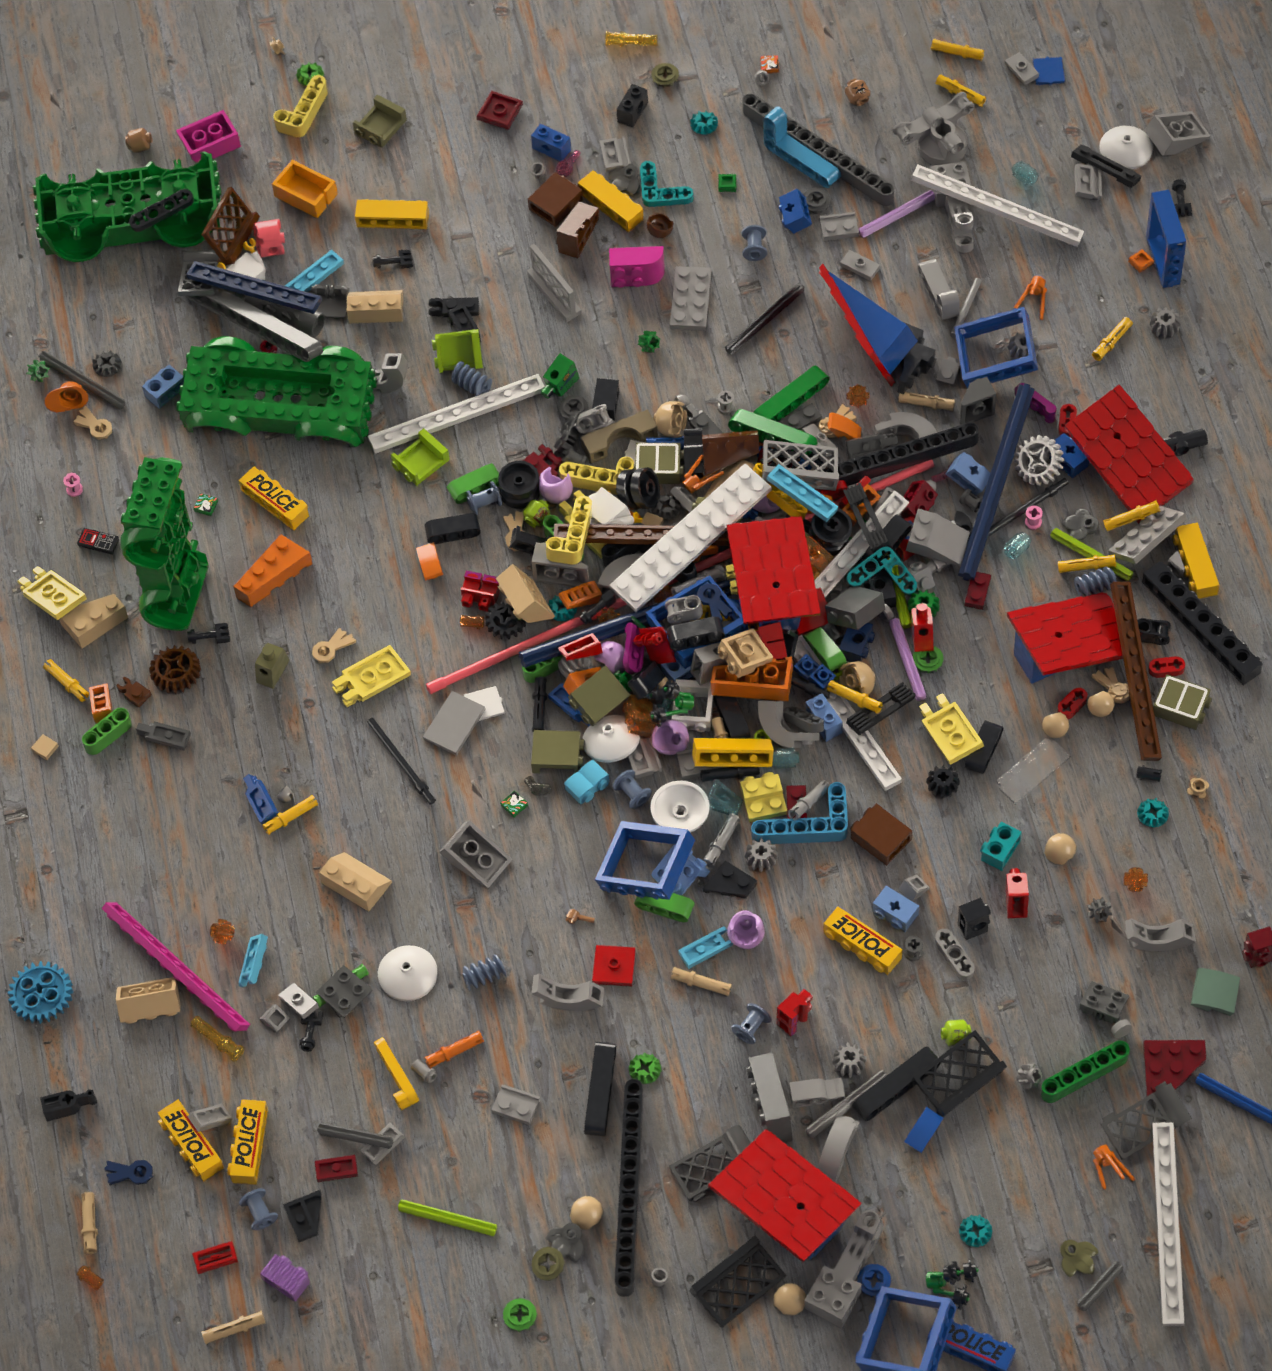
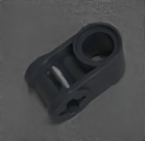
[1137,618,1171,645]

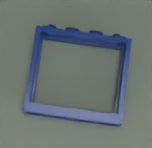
[1146,190,1186,288]
[954,307,1038,389]
[646,575,749,669]
[595,821,695,900]
[856,1286,957,1371]

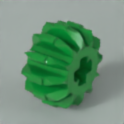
[908,589,940,618]

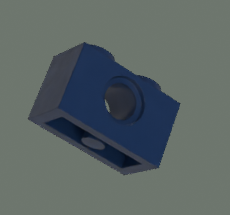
[839,623,875,662]

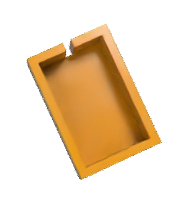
[272,160,338,219]

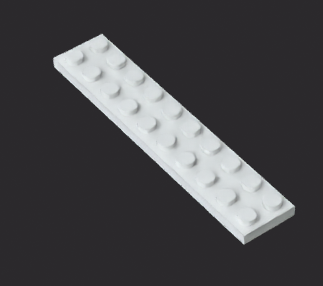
[609,463,772,612]

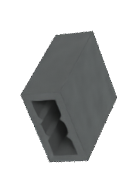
[825,586,885,630]

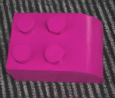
[176,110,241,162]
[609,246,665,288]

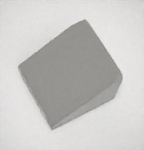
[1168,551,1185,579]
[899,874,930,902]
[260,1004,290,1032]

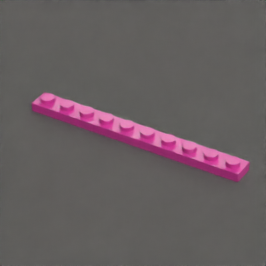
[102,902,250,1032]

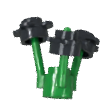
[650,681,694,727]
[926,1259,979,1310]

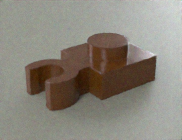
[116,677,152,708]

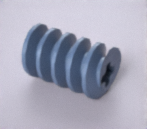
[451,361,492,396]
[1074,566,1117,596]
[462,954,507,991]

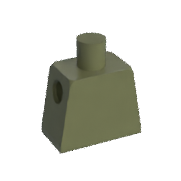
[255,643,290,689]

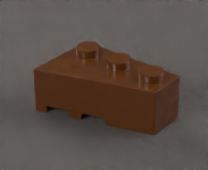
[556,202,599,259]
[702,430,759,475]

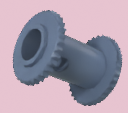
[742,225,767,261]
[466,482,502,515]
[613,770,652,809]
[731,1003,771,1044]
[239,1188,278,1230]

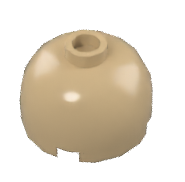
[654,401,687,438]
[839,661,875,695]

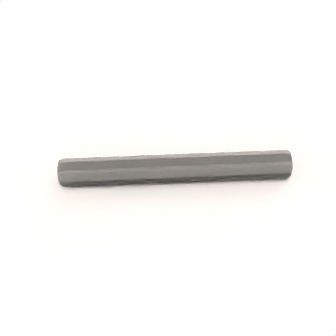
[806,1071,887,1138]

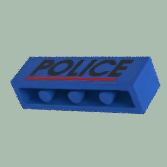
[927,1320,1016,1371]

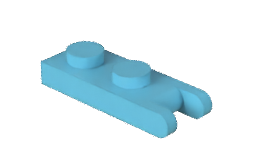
[678,927,734,969]
[238,934,268,987]

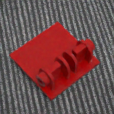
[633,626,676,664]

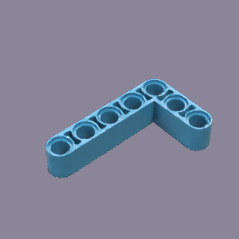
[763,106,841,188]
[751,782,848,844]

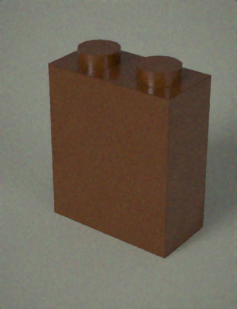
[528,172,583,227]
[850,803,912,866]

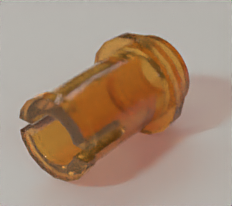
[460,614,484,629]
[77,1265,104,1290]

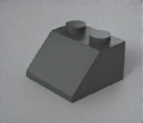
[960,377,996,425]

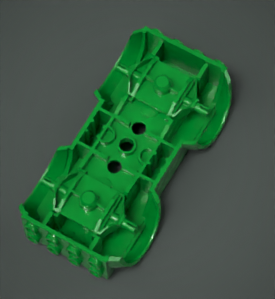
[33,152,222,262]
[176,336,377,447]
[120,457,209,631]

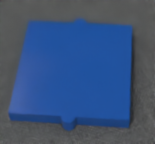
[1033,57,1065,85]

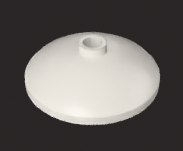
[1099,126,1153,170]
[583,715,640,763]
[651,781,709,832]
[378,945,438,1001]

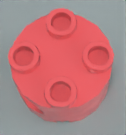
[253,219,285,258]

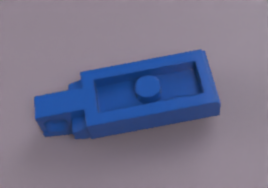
[548,683,590,727]
[243,774,278,824]

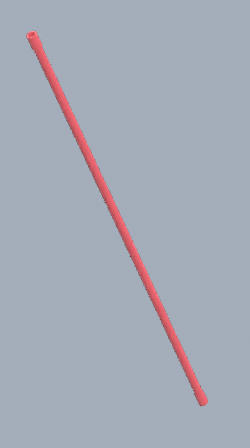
[426,460,934,695]

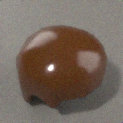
[647,213,674,238]

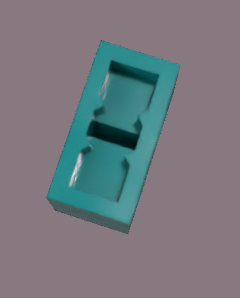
[980,821,1022,871]

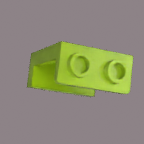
[432,329,483,373]
[391,428,450,486]

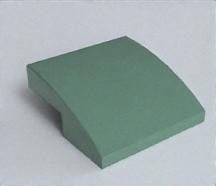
[1191,968,1240,1016]

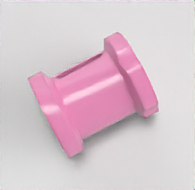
[63,473,83,497]
[1025,506,1043,530]

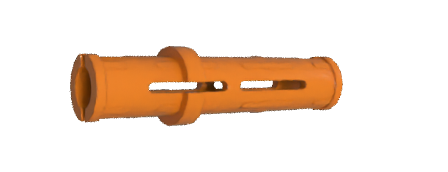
[424,1030,484,1069]

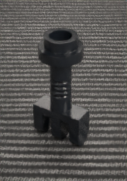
[1172,179,1192,217]
[372,250,413,269]
[579,590,616,625]
[187,623,230,644]
[299,1011,323,1052]

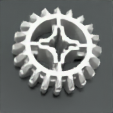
[1014,435,1065,486]

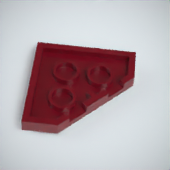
[1143,1040,1206,1100]

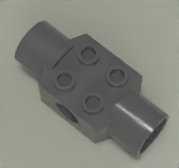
[244,295,325,337]

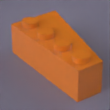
[233,534,312,607]
[711,657,793,701]

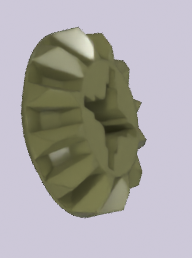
[651,63,679,87]
[531,1247,565,1281]

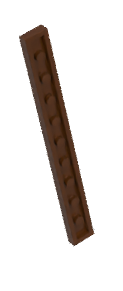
[553,524,730,546]
[1110,581,1162,761]

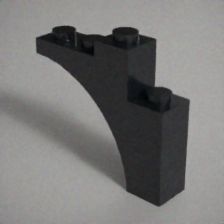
[897,322,937,395]

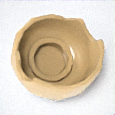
[1045,833,1077,865]
[570,1196,603,1230]
[774,1283,806,1315]

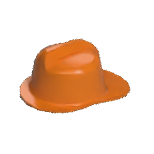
[45,382,88,412]

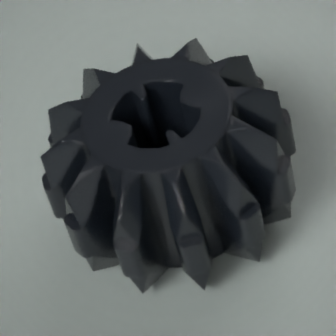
[926,764,960,799]

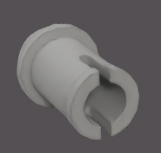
[411,1059,437,1083]

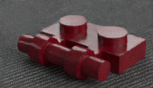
[522,444,564,477]

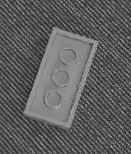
[670,266,712,331]
[1108,505,1187,564]

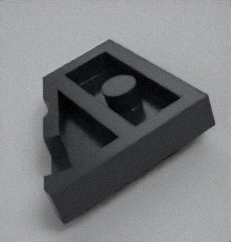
[703,860,757,898]
[283,1190,322,1243]

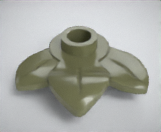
[1060,1240,1098,1277]

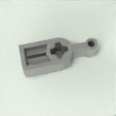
[789,1078,845,1108]

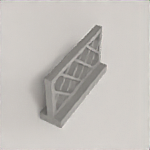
[527,244,582,322]
[762,440,839,491]

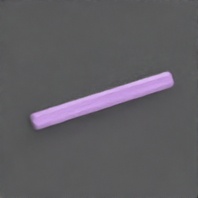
[859,190,935,238]
[890,618,926,701]

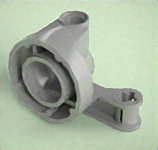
[892,92,975,166]

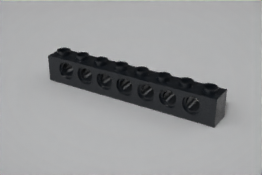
[1142,561,1263,686]

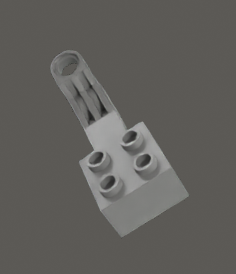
[930,161,974,253]
[805,1210,884,1328]

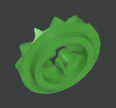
[296,62,324,86]
[913,646,943,673]
[629,1052,661,1084]
[503,1298,537,1332]

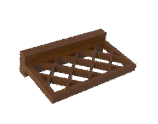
[201,186,260,266]

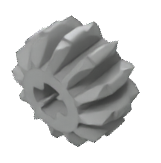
[1149,307,1181,339]
[1008,331,1040,359]
[558,657,591,679]
[745,838,778,872]
[832,1042,867,1078]

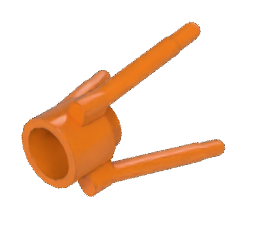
[1014,276,1047,320]
[682,455,724,494]
[1093,1145,1135,1189]

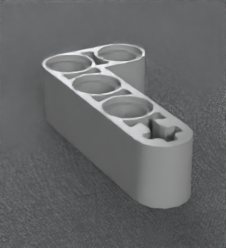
[917,259,960,321]

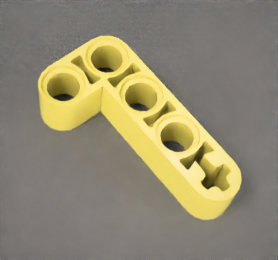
[273,75,328,137]
[559,457,635,495]
[546,496,592,565]

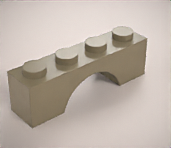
[581,410,658,464]

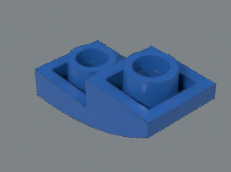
[793,654,836,690]
[904,1107,944,1153]

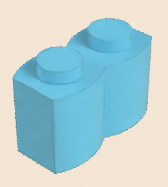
[564,760,610,805]

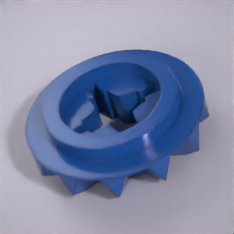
[857,1264,891,1297]

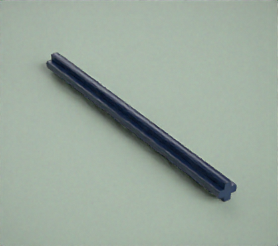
[958,383,1035,581]
[519,579,732,668]

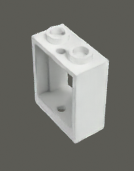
[671,679,714,732]

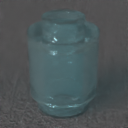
[1012,161,1039,185]
[1004,532,1031,559]
[772,748,799,769]

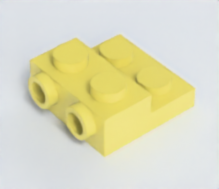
[740,772,787,823]

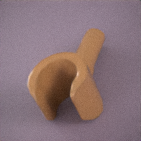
[566,909,595,924]

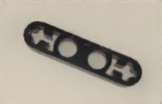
[129,189,194,232]

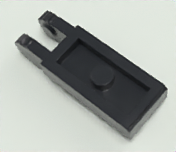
[428,297,479,317]

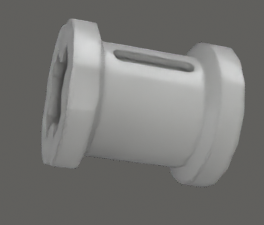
[718,390,734,414]

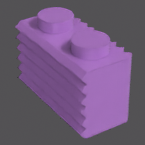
[260,1254,310,1302]

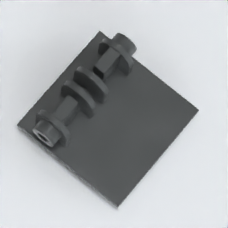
[311,284,349,318]
[553,411,580,457]
[316,965,373,1018]
[1079,981,1129,1024]

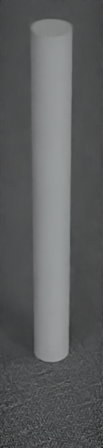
[950,278,982,338]

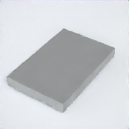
[423,691,486,756]

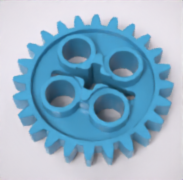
[8,961,74,1024]

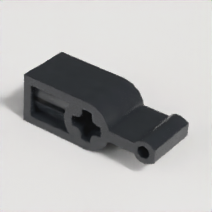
[684,428,704,478]
[40,1089,97,1122]

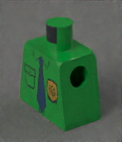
[541,353,580,399]

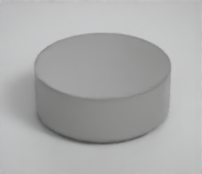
[879,604,894,622]
[1111,1019,1132,1038]

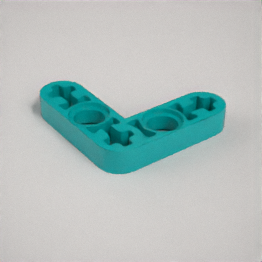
[640,161,694,207]
[847,547,917,595]

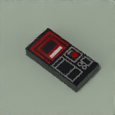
[77,528,119,555]

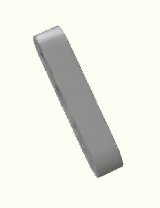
[935,929,975,980]

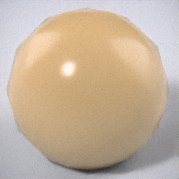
[1087,691,1115,717]
[1042,712,1069,738]

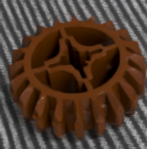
[149,645,201,694]

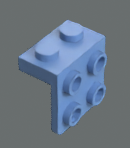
[651,845,710,896]

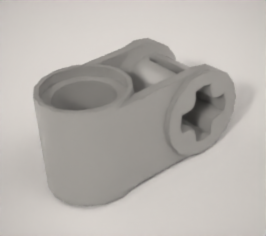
[576,404,613,433]
[665,595,703,624]

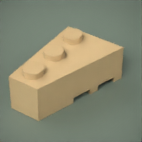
[59,594,128,649]

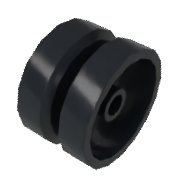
[498,461,540,509]
[616,467,660,510]
[808,508,852,556]

